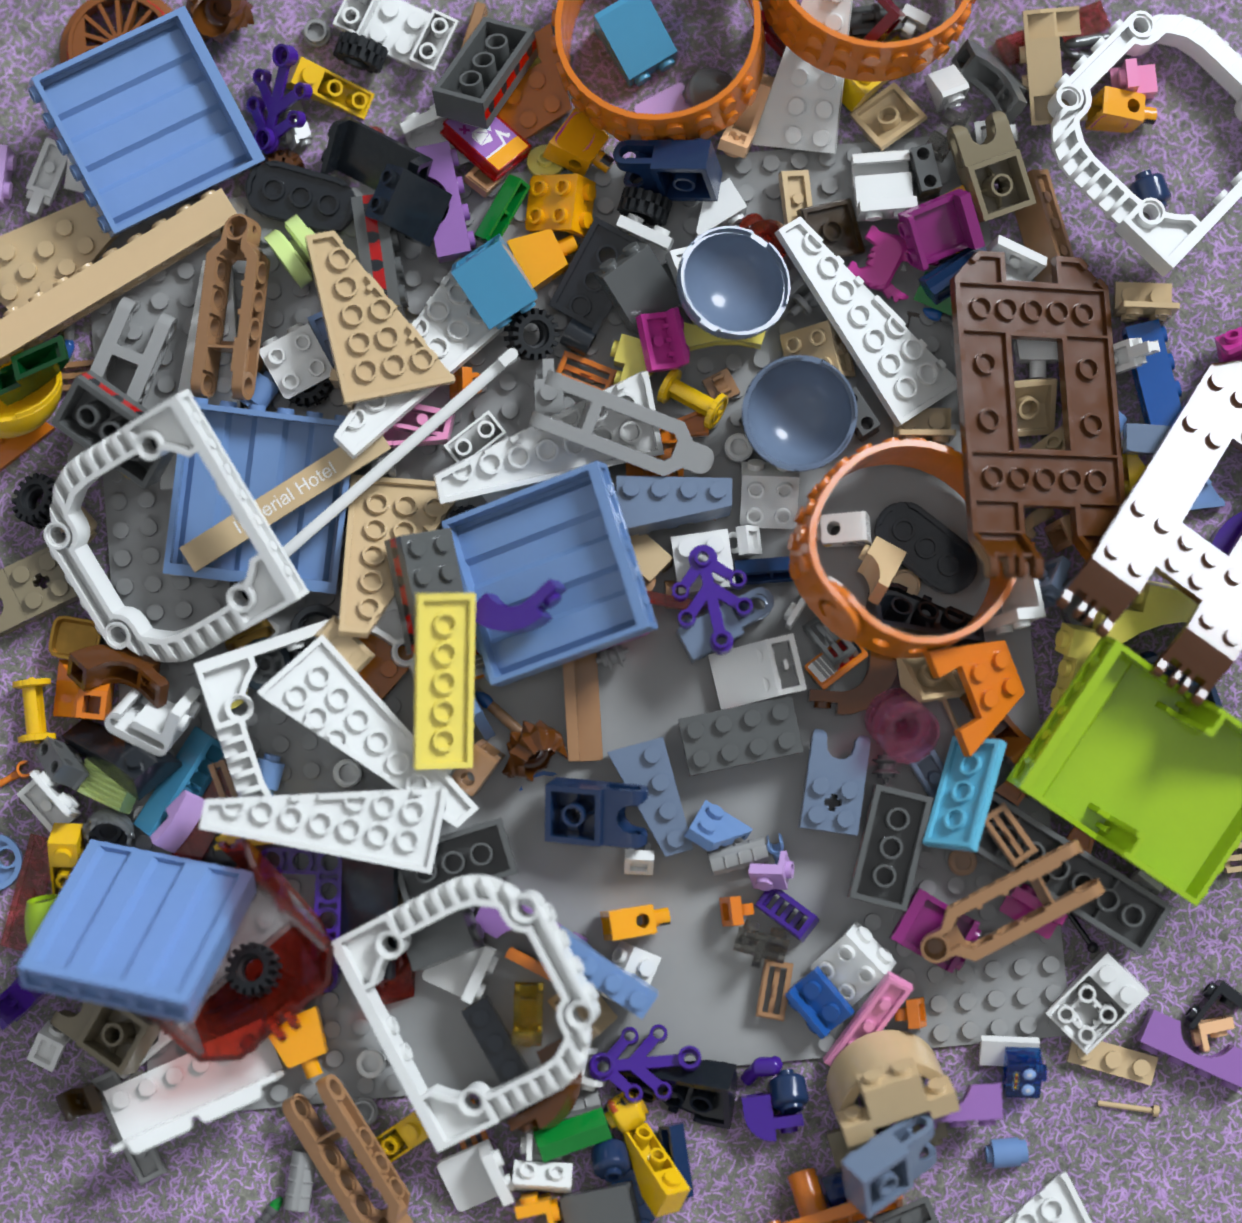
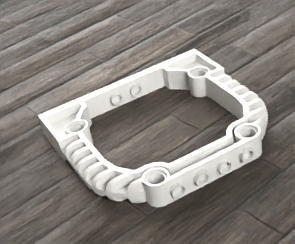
[1047,11,1242,277]
[44,389,309,662]
[194,597,453,797]
[328,874,600,1153]

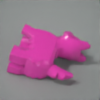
[847,225,940,303]

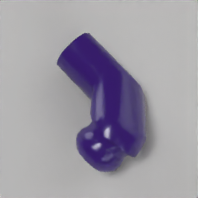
[741,1056,783,1085]

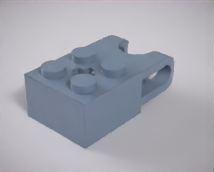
[676,587,774,664]
[798,728,871,836]
[841,1113,937,1219]

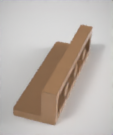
[1014,169,1074,283]
[563,652,603,762]

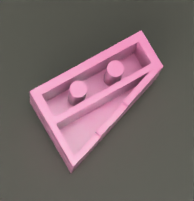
[383,404,455,449]

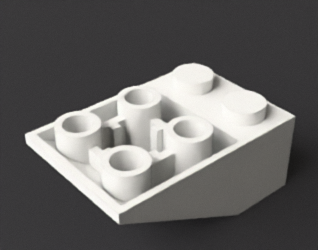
[708,633,807,710]
[1045,948,1149,1054]

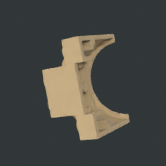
[826,1030,960,1147]

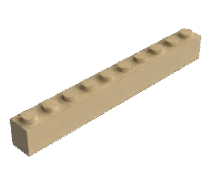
[0,188,237,367]

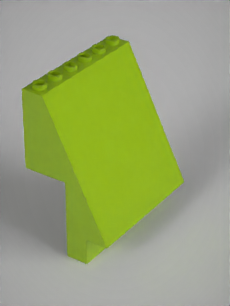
[1006,635,1242,907]

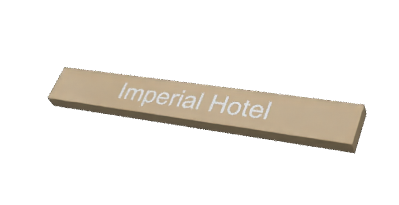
[179,435,391,573]

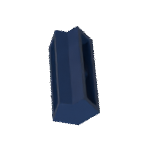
[918,246,987,305]
[734,556,794,585]
[658,1122,694,1198]

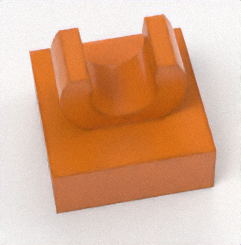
[449,366,482,399]
[719,896,754,927]
[894,997,927,1029]

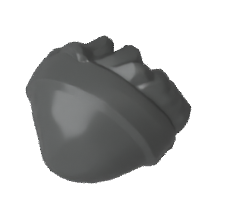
[682,67,733,107]
[82,808,135,847]

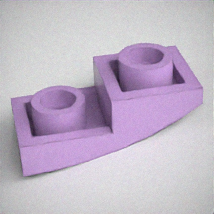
[150,790,205,853]

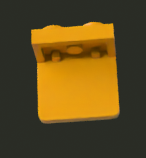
[525,174,596,238]
[515,1190,560,1223]

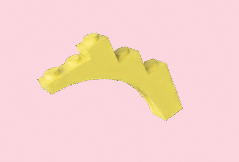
[610,321,766,385]
[1050,580,1198,709]

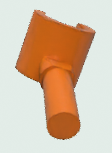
[0,760,33,788]

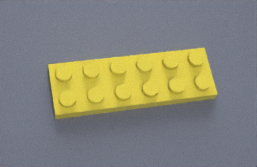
[413,592,476,770]

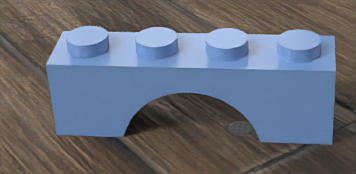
[559,925,659,1019]

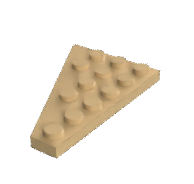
[338,474,457,638]

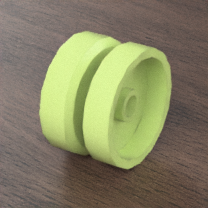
[264,214,315,289]

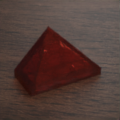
[374,947,416,1005]

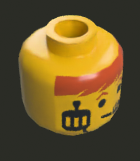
[604,1091,649,1133]

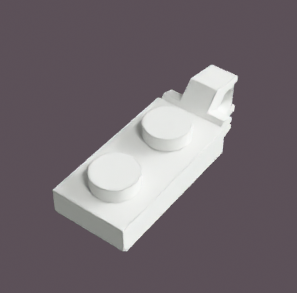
[26,137,68,219]
[1113,338,1160,375]

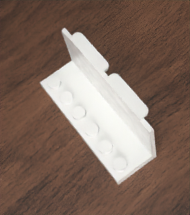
[103,1020,287,1154]

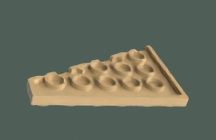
[0,200,119,310]
[305,230,455,405]

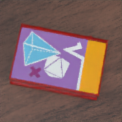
[440,115,532,183]

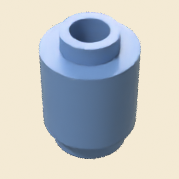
[240,370,279,409]
[257,753,285,795]
[985,1137,1029,1169]

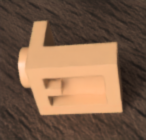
[1190,1015,1235,1052]

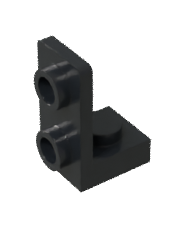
[1184,979,1242,1030]

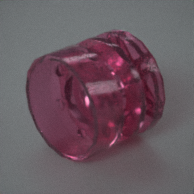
[865,688,940,764]

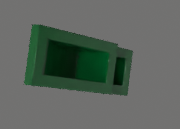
[0,335,70,406]

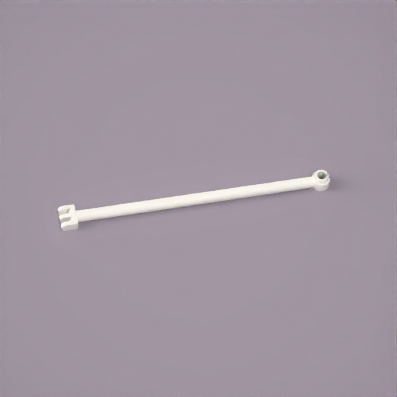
[283,348,518,558]

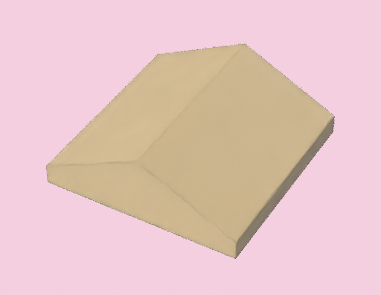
[849,82,928,151]
[1014,378,1057,437]
[896,657,966,703]

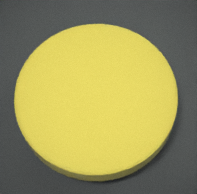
[527,145,564,176]

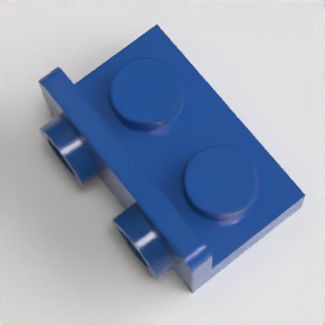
[785,966,855,1039]

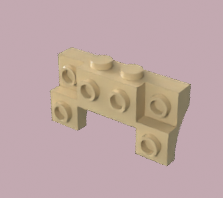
[1019,6,1088,126]

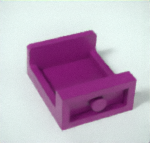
[898,188,985,271]
[889,888,981,973]

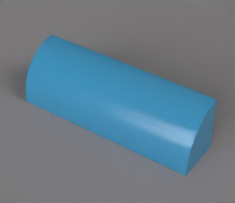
[133,726,225,836]

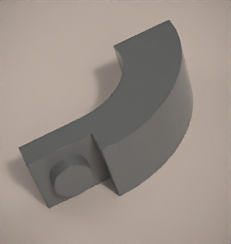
[951,39,1028,125]

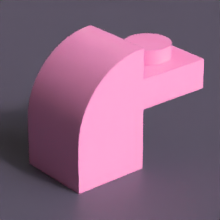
[1110,58,1158,100]

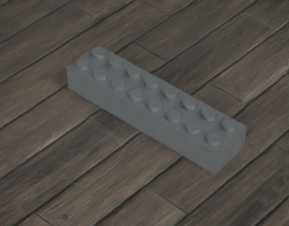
[974,793,1174,956]

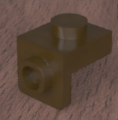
[56,1082,104,1122]

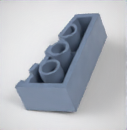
[615,476,732,536]
[607,737,693,857]

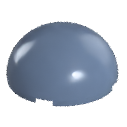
[676,226,790,340]
[742,355,857,472]

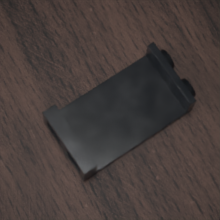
[320,116,433,190]

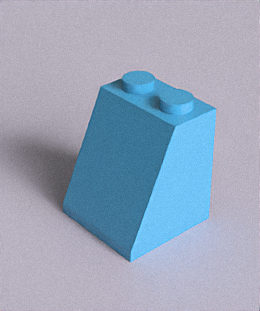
[594,0,678,87]
[451,233,538,330]

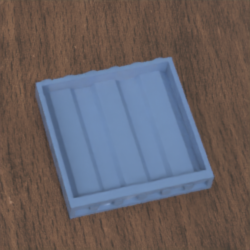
[28,6,265,238]
[163,397,351,594]
[441,461,658,687]
[17,839,256,1024]

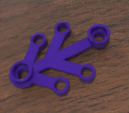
[246,44,312,154]
[672,545,753,655]
[588,1024,702,1103]

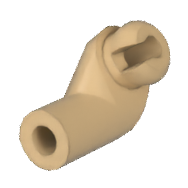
[1025,508,1054,540]

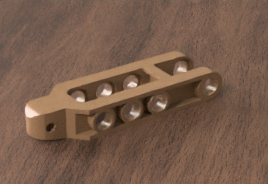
[191,213,270,400]
[920,839,1105,963]
[282,1074,413,1223]

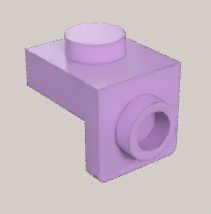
[748,851,794,891]

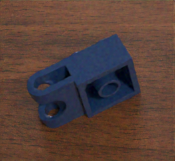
[613,138,723,201]
[545,777,648,848]

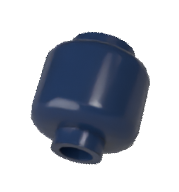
[1129,170,1171,214]
[769,1069,809,1115]
[591,1137,630,1182]

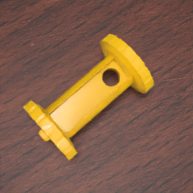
[657,369,729,429]
[12,677,57,744]

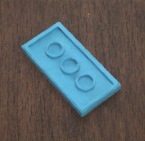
[922,736,1007,852]

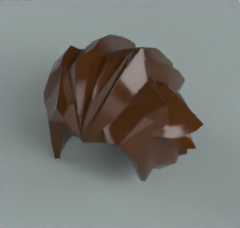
[186,0,254,44]
[502,720,568,782]

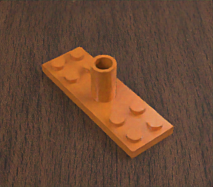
[769,1168,903,1223]

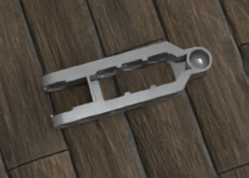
[67,297,178,464]
[528,370,714,476]

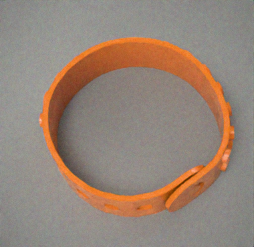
[551,0,766,141]
[759,0,976,82]
[788,438,1016,658]

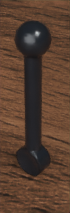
[1066,912,1098,953]

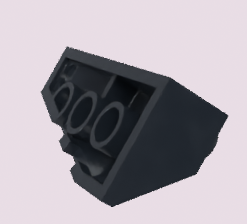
[865,582,985,646]
[62,719,182,800]
[617,1060,737,1129]

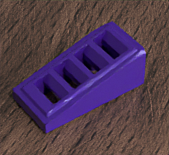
[754,889,820,943]

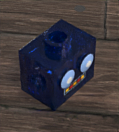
[1002,1047,1047,1098]

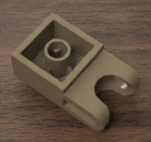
[946,110,1036,222]
[0,547,80,638]
[50,1001,164,1076]

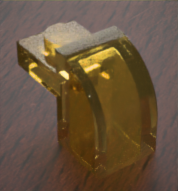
[512,982,544,1047]

